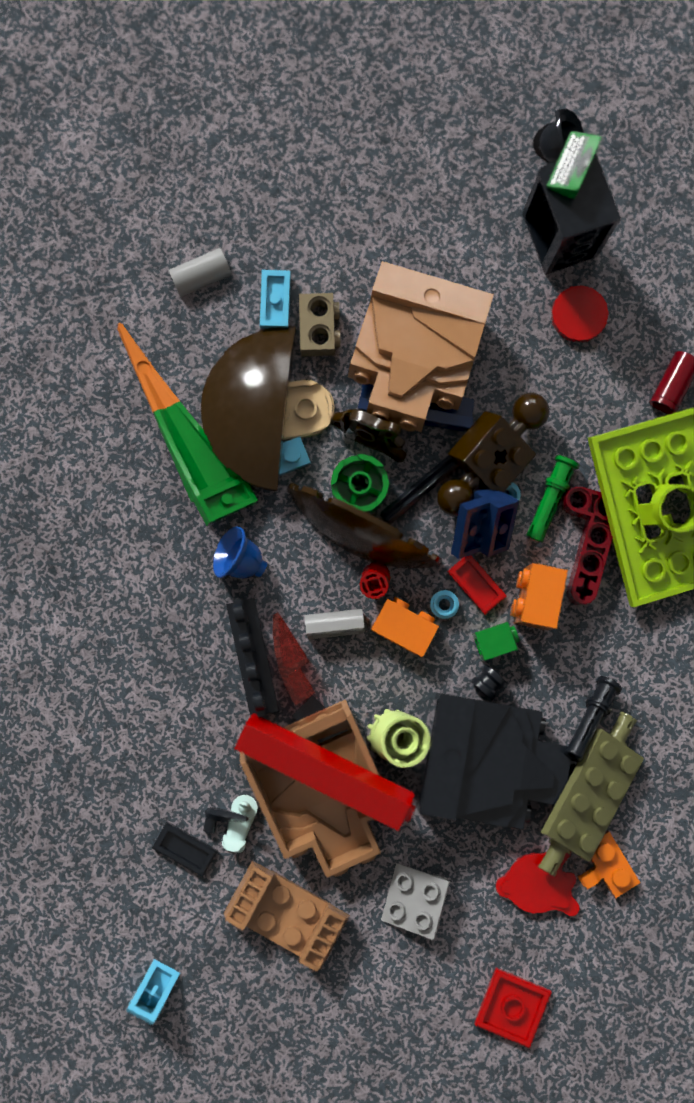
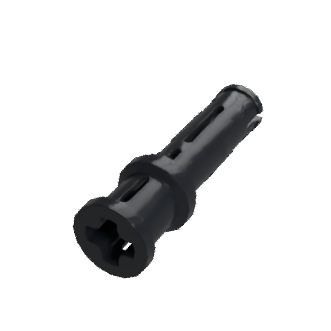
[564,676,622,762]

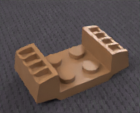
[223,861,350,972]

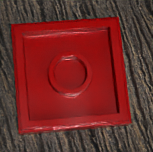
[474,967,552,1048]

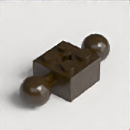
[437,393,550,517]

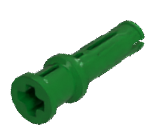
[526,455,580,543]

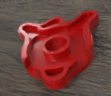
[495,852,580,916]

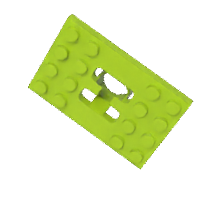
[587,407,694,607]

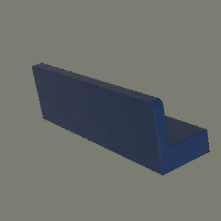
[358,384,475,432]

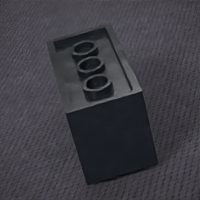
[522,152,621,275]

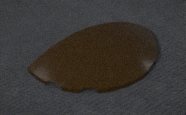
[201,326,296,492]
[287,483,442,568]

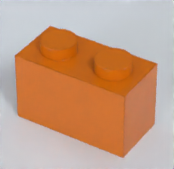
[371,597,439,658]

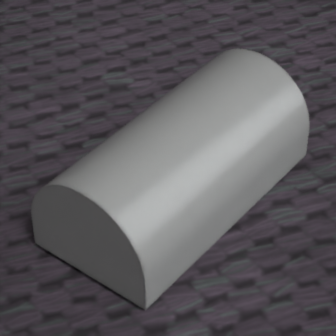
[169,248,232,297]
[304,609,364,640]

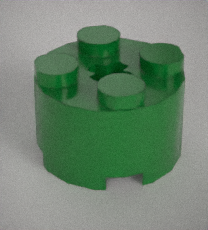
[331,454,389,514]

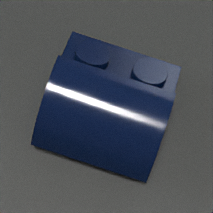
[451,490,519,559]

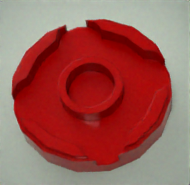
[551,285,609,342]

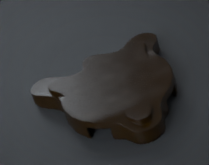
[330,409,407,463]

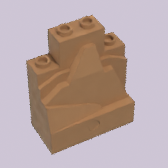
[348,261,494,432]
[240,699,381,878]

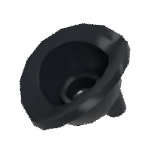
[533,109,584,163]

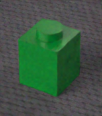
[472,622,520,661]

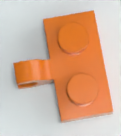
[577,831,640,898]

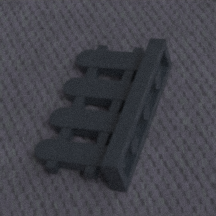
[226,598,279,717]

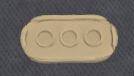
[283,380,334,441]

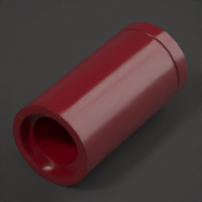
[649,351,694,415]

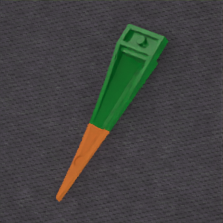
[117,323,258,526]

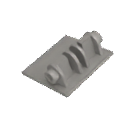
[381,863,450,940]

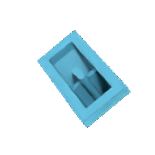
[126,959,180,1025]

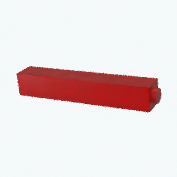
[234,713,416,831]

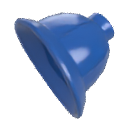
[213,526,267,579]

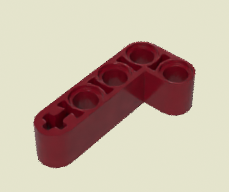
[562,487,612,605]

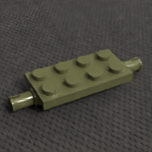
[538,712,644,877]

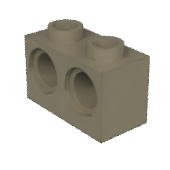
[299,293,340,357]

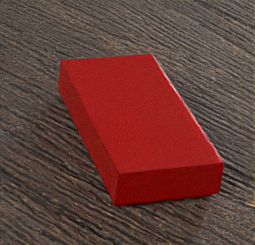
[447,555,507,615]

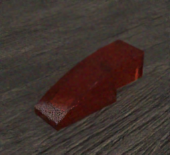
[273,612,316,706]

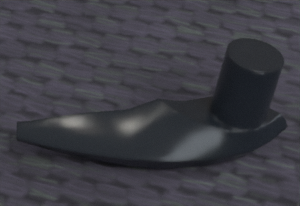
[203,807,249,834]

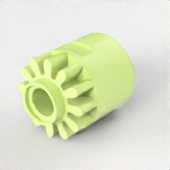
[366,709,430,767]

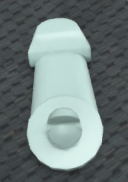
[222,795,258,853]

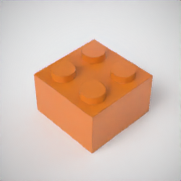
[510,563,568,631]

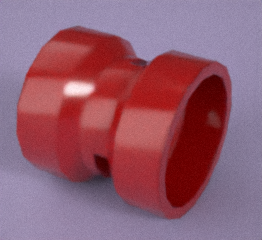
[359,562,391,599]

